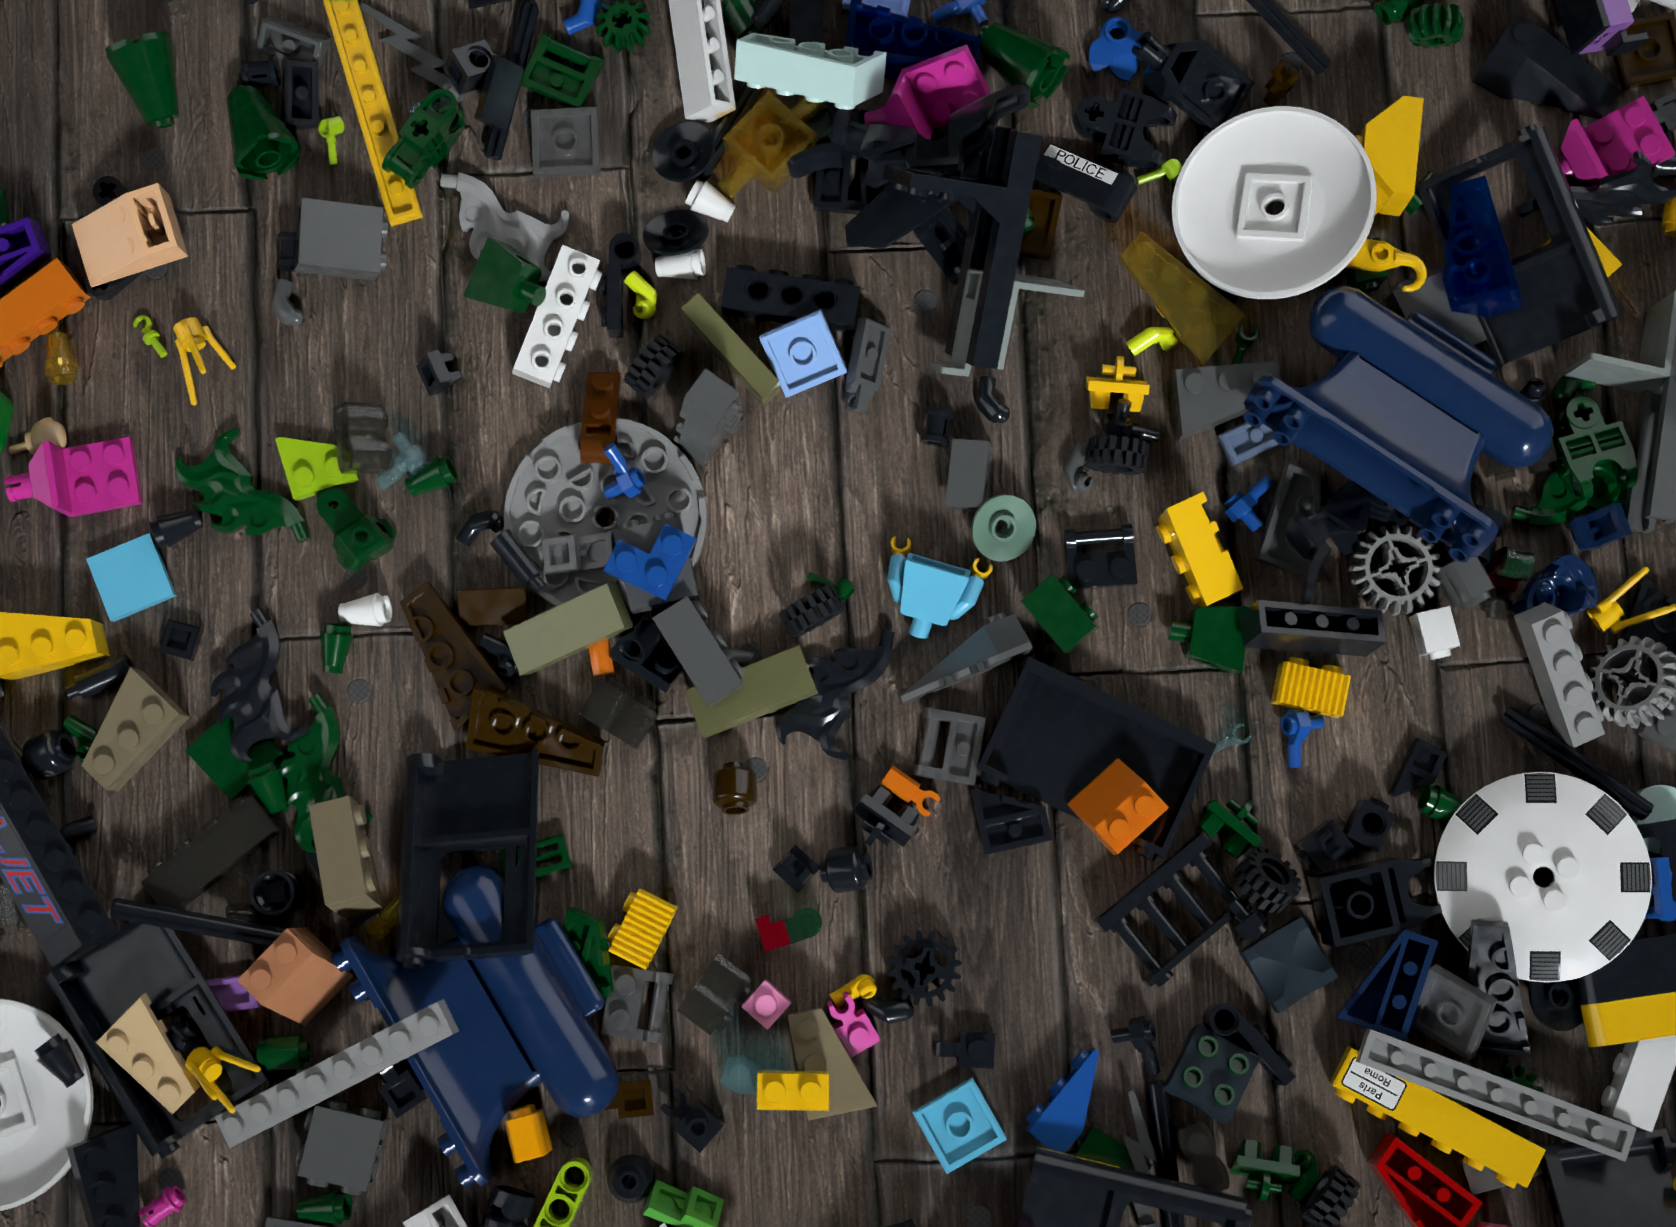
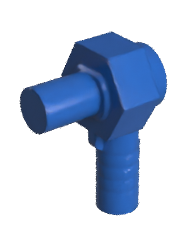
[931,0,989,27]
[603,443,646,500]
[1224,475,1273,532]
[1280,709,1325,768]

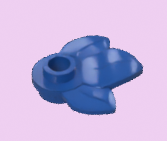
[1089,17,1143,82]

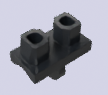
[853,785,919,847]

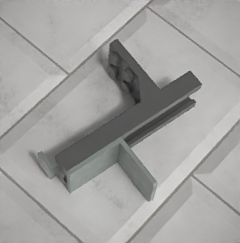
[1565,291,1676,534]

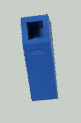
[1025,1047,1099,1153]

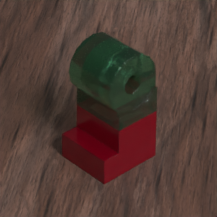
[1486,546,1535,593]
[755,908,822,952]

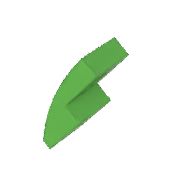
[643,1179,724,1227]

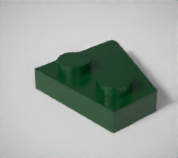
[562,907,614,998]

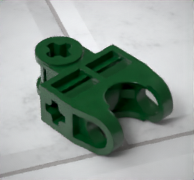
[382,89,466,189]
[1549,396,1638,501]

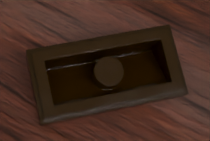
[457,588,529,627]

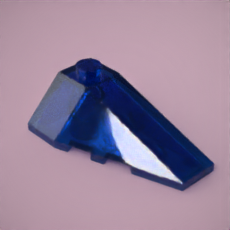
[1442,175,1522,317]

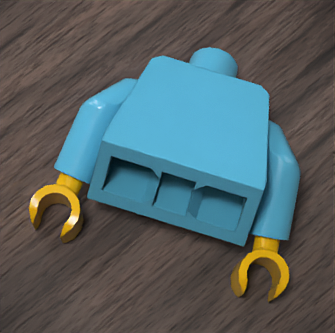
[887,536,993,639]

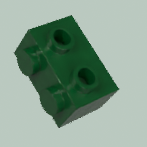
[1021,574,1099,653]

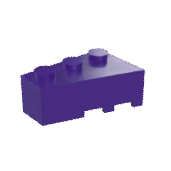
[0,217,51,293]

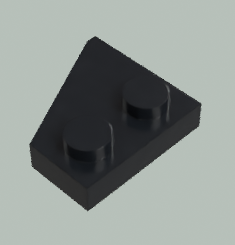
[970,789,1052,855]

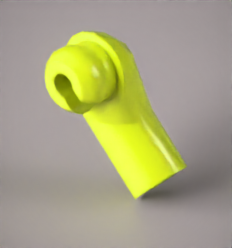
[624,270,657,319]
[1126,327,1178,356]

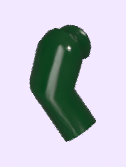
[1287,1150,1319,1204]

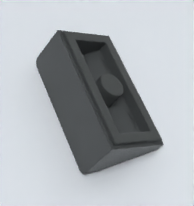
[256,16,331,69]

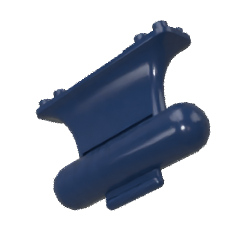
[1243,285,1554,563]
[331,865,619,1188]

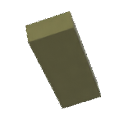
[681,293,781,407]
[503,583,634,675]
[685,645,819,738]

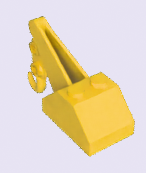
[1345,96,1427,292]

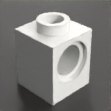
[1409,606,1460,660]

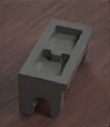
[945,438,994,512]

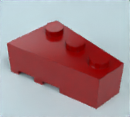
[1366,1133,1483,1227]

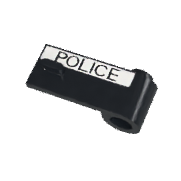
[1034,142,1137,223]

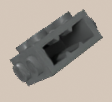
[296,1098,390,1195]

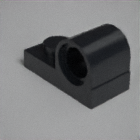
[609,618,684,693]

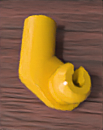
[829,974,877,1009]

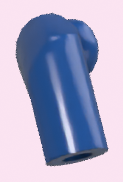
[562,0,601,35]

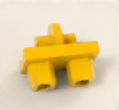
[1085,356,1150,412]

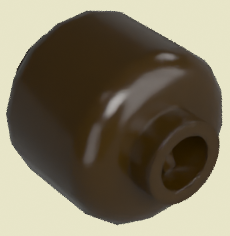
[712,762,757,815]

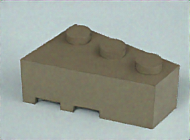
[81,667,190,791]
[309,795,384,919]
[787,1007,877,1121]

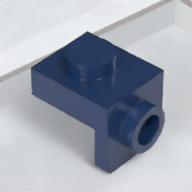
[1569,502,1632,551]

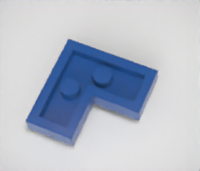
[603,524,697,602]

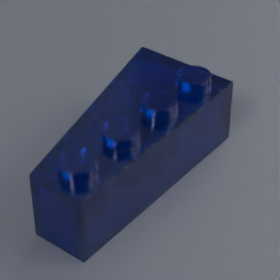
[846,0,981,80]

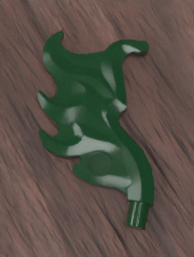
[174,428,310,543]
[1511,470,1641,534]
[277,693,373,853]

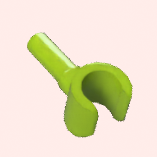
[318,116,344,165]
[1136,159,1183,185]

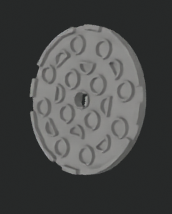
[503,418,707,616]

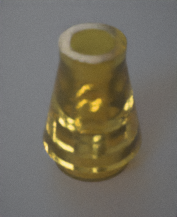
[44,332,79,385]

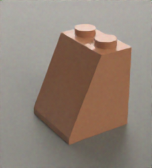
[237,927,355,1026]

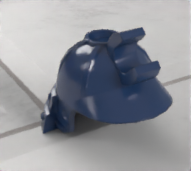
[1510,554,1598,616]

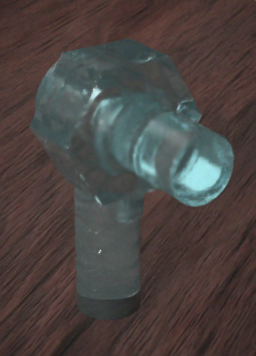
[376,432,428,490]

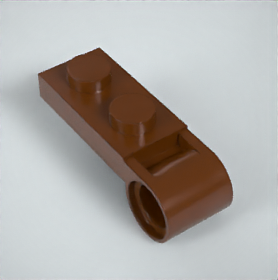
[580,372,622,464]

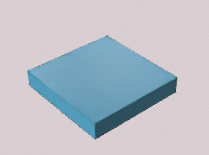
[86,533,177,622]
[912,1077,1007,1174]

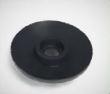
[652,121,715,182]
[643,209,709,256]
[1529,979,1583,1031]

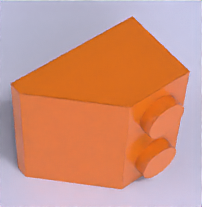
[1067,758,1169,855]

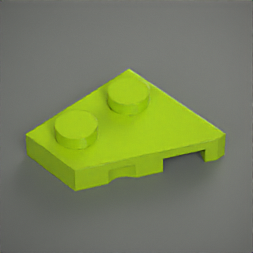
[275,437,360,501]

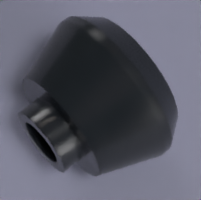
[607,1154,655,1203]

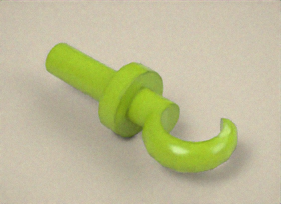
[133,315,168,358]

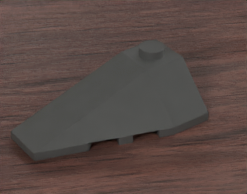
[900,612,1033,705]

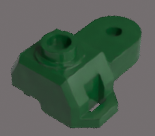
[316,488,397,571]

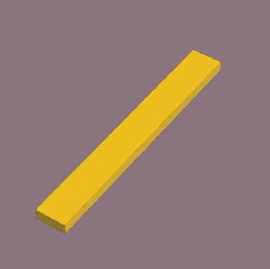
[323,0,423,227]

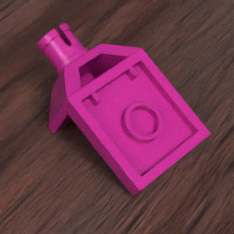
[864,44,992,140]
[1558,96,1676,187]
[4,437,143,517]

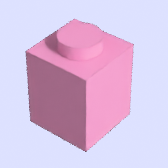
[741,979,791,1030]

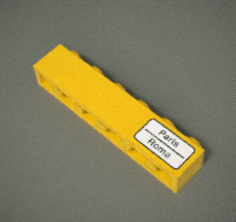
[1329,1046,1546,1189]

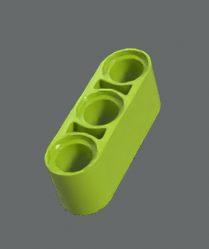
[533,1157,593,1227]

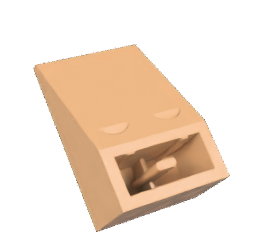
[72,183,188,287]

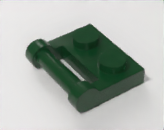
[520,32,605,108]

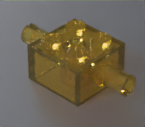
[718,91,824,199]

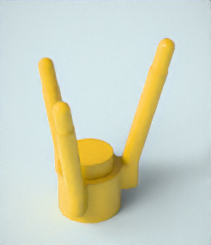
[173,317,236,406]
[1587,566,1676,634]
[185,1046,261,1113]

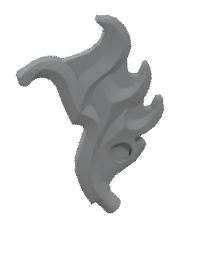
[440,172,570,282]

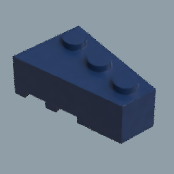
[1335,929,1438,1042]

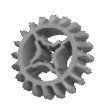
[1348,524,1442,616]
[1589,636,1676,729]

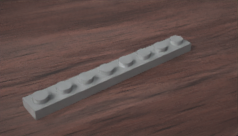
[215,999,459,1148]
[1356,1028,1637,1162]

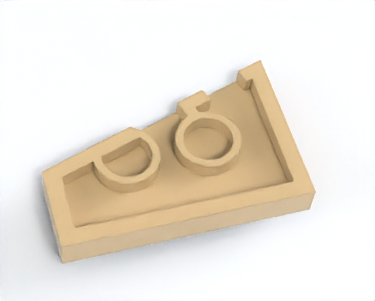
[96,992,200,1114]

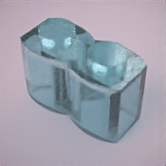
[720,1054,789,1096]

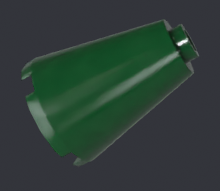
[977,22,1070,109]
[105,32,179,129]
[226,85,300,181]

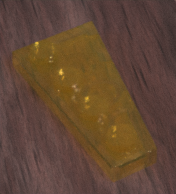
[1119,231,1246,367]

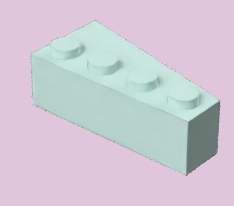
[734,33,887,110]

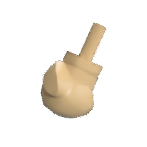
[9,417,67,455]

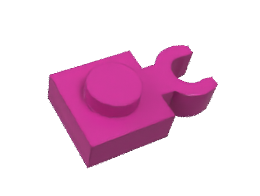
[827,991,881,1058]

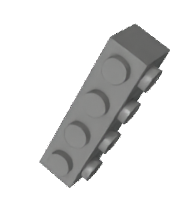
[1514,602,1605,748]

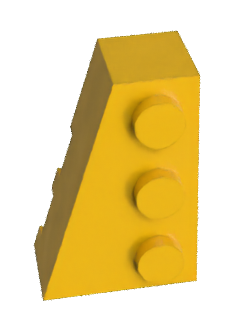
[1156,491,1243,607]
[0,612,110,681]

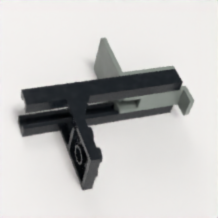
[883,124,1085,377]

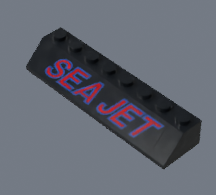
[0,728,117,968]

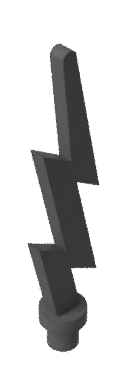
[360,3,467,102]
[1121,1090,1158,1227]

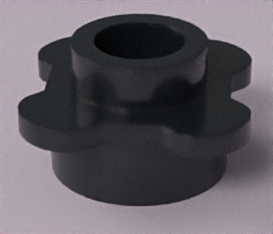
[169,1016,205,1052]

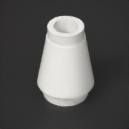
[685,180,737,222]
[655,249,706,280]
[338,593,392,627]

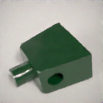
[463,237,546,314]
[1168,606,1249,674]

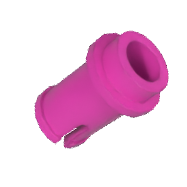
[138,1185,187,1227]

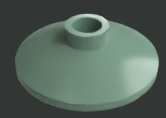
[971,494,1036,561]

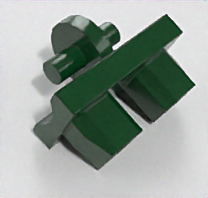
[1197,798,1262,859]
[1230,1139,1301,1201]

